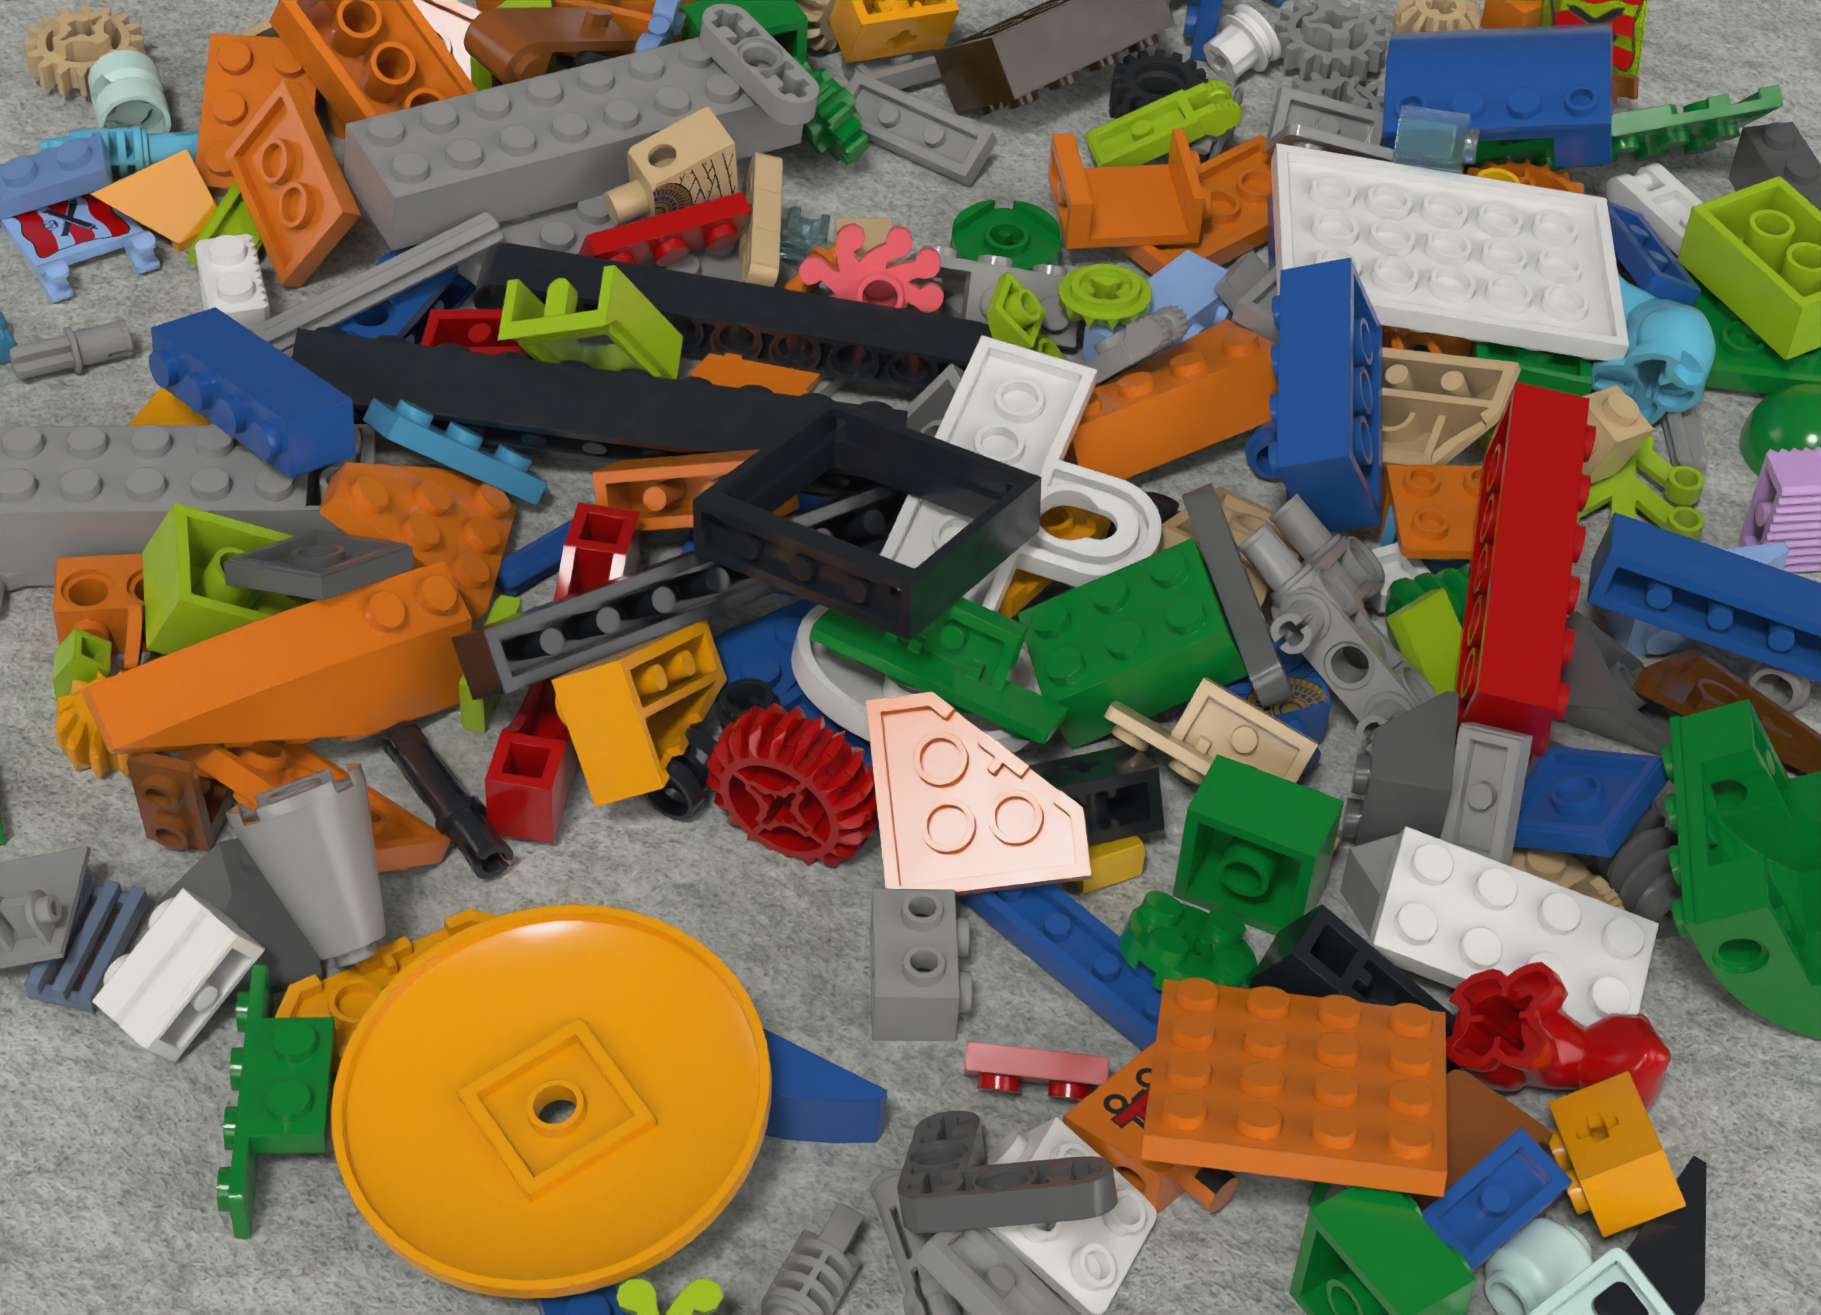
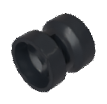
[643,728,717,821]

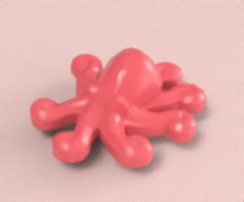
[798,223,944,312]

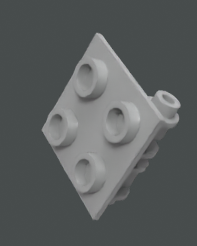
[0,846,91,969]

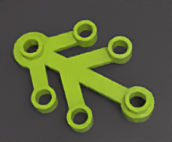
[1577,433,1705,541]

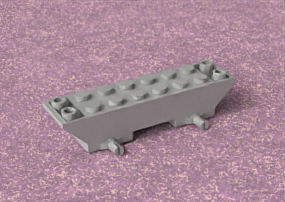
[0,424,376,616]

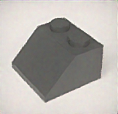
[1342,691,1459,847]

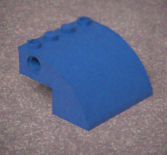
[1383,23,1613,171]

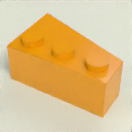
[551,619,727,807]

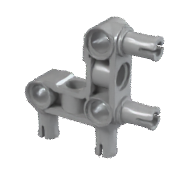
[1237,493,1437,753]

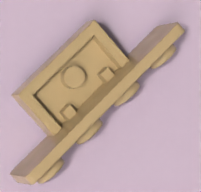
[1104,677,1342,851]

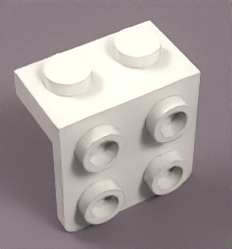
[987,1117,1157,1315]

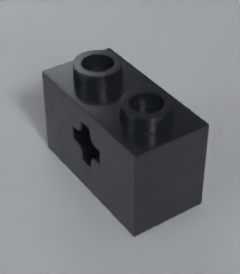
[1028,745,1165,845]

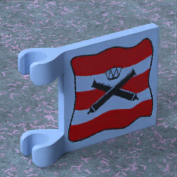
[0,190,160,303]

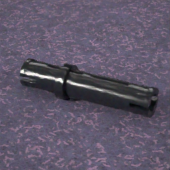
[381,721,513,879]

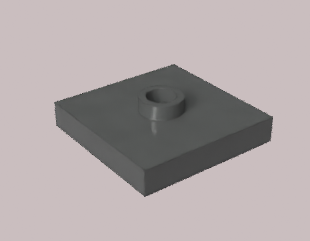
[224,530,414,601]

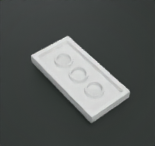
[1368,826,1659,1026]

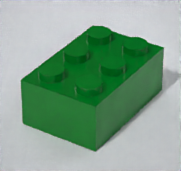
[1017,538,1249,750]

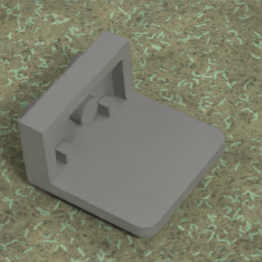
[1263,86,1396,163]

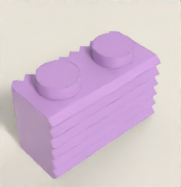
[1738,446,1821,572]

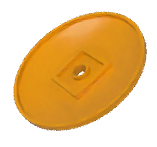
[331,904,772,1299]

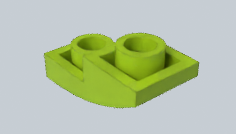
[986,271,1067,360]

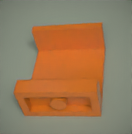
[1048,128,1211,249]

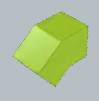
[53,627,112,706]

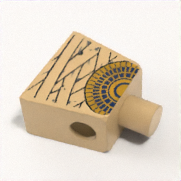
[603,106,738,225]

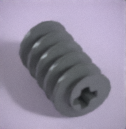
[1590,803,1682,939]

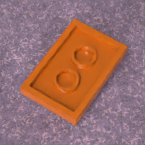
[195,33,320,197]
[224,79,361,288]

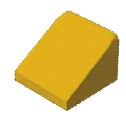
[1074,836,1146,894]

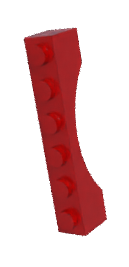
[485,502,640,843]

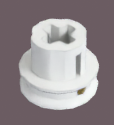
[1203,3,1281,81]

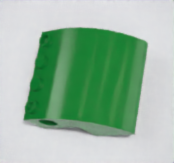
[1661,699,1821,1040]

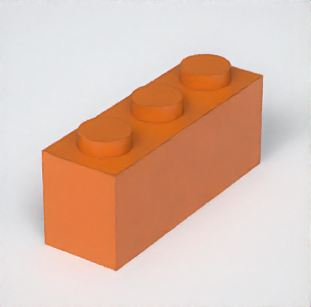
[592,449,799,531]

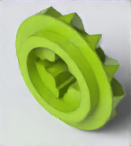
[1058,264,1152,331]

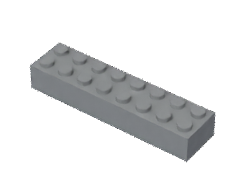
[344,37,804,251]

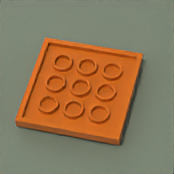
[1141,978,1447,1197]

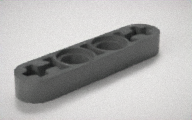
[1182,483,1294,708]

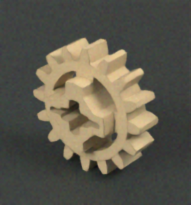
[23,5,146,96]

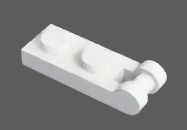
[1606,163,1703,255]

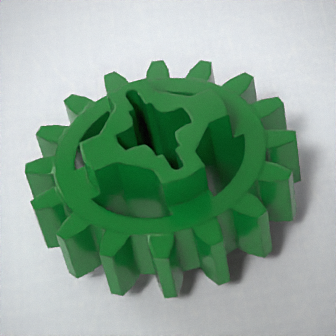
[793,56,870,166]

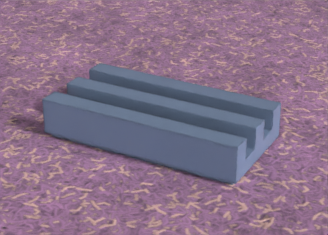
[24,874,149,1013]

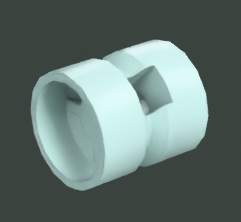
[88,49,171,133]

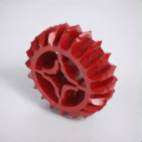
[706,703,879,867]

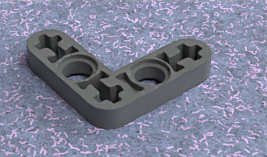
[897,1111,1118,1233]

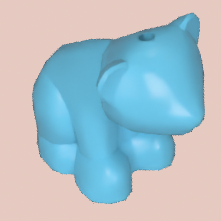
[1591,274,1716,424]

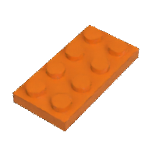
[1117,134,1272,275]
[174,740,451,873]

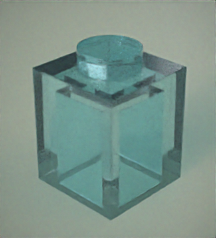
[1392,105,1480,174]

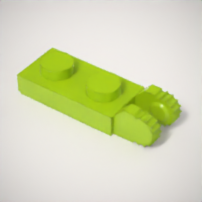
[1084,78,1243,167]

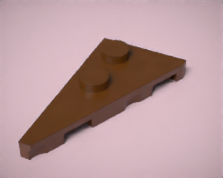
[1631,647,1821,774]

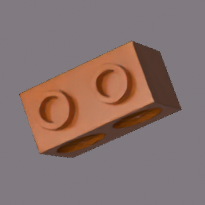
[53,553,154,654]

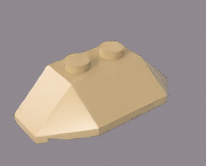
[1382,347,1521,469]

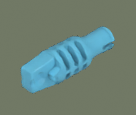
[40,126,198,177]

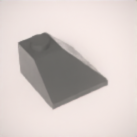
[1560,611,1671,756]
[157,838,323,1007]

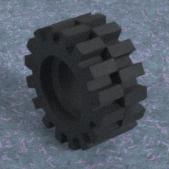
[1109,49,1208,119]

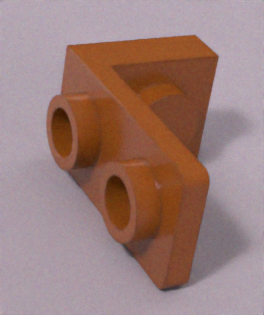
[126,752,234,852]

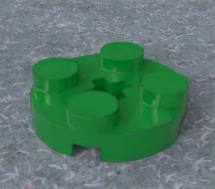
[950,200,1062,271]
[1119,891,1257,992]

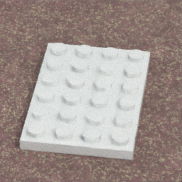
[1271,143,1629,361]

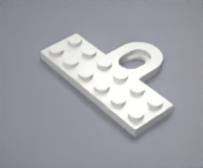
[880,335,1162,612]

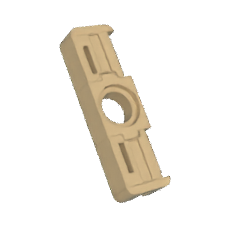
[738,152,783,287]

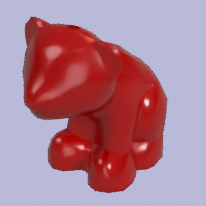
[1446,962,1671,1110]

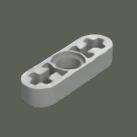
[699,4,819,125]

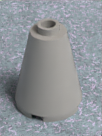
[225,763,386,967]

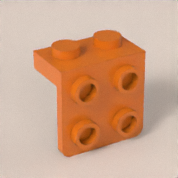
[1377,464,1482,559]

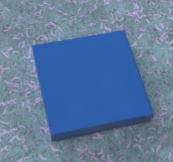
[1514,746,1669,858]

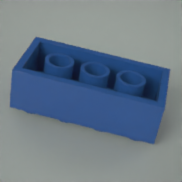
[1268,257,1382,532]

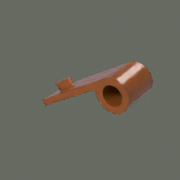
[463,7,636,85]

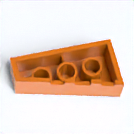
[1063,319,1278,480]

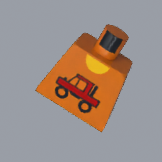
[1063,1042,1239,1214]

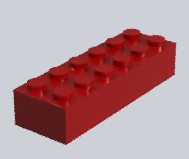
[1454,382,1596,767]

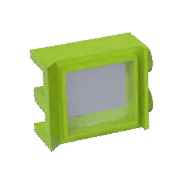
[498,265,683,380]

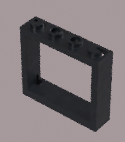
[693,399,1042,641]

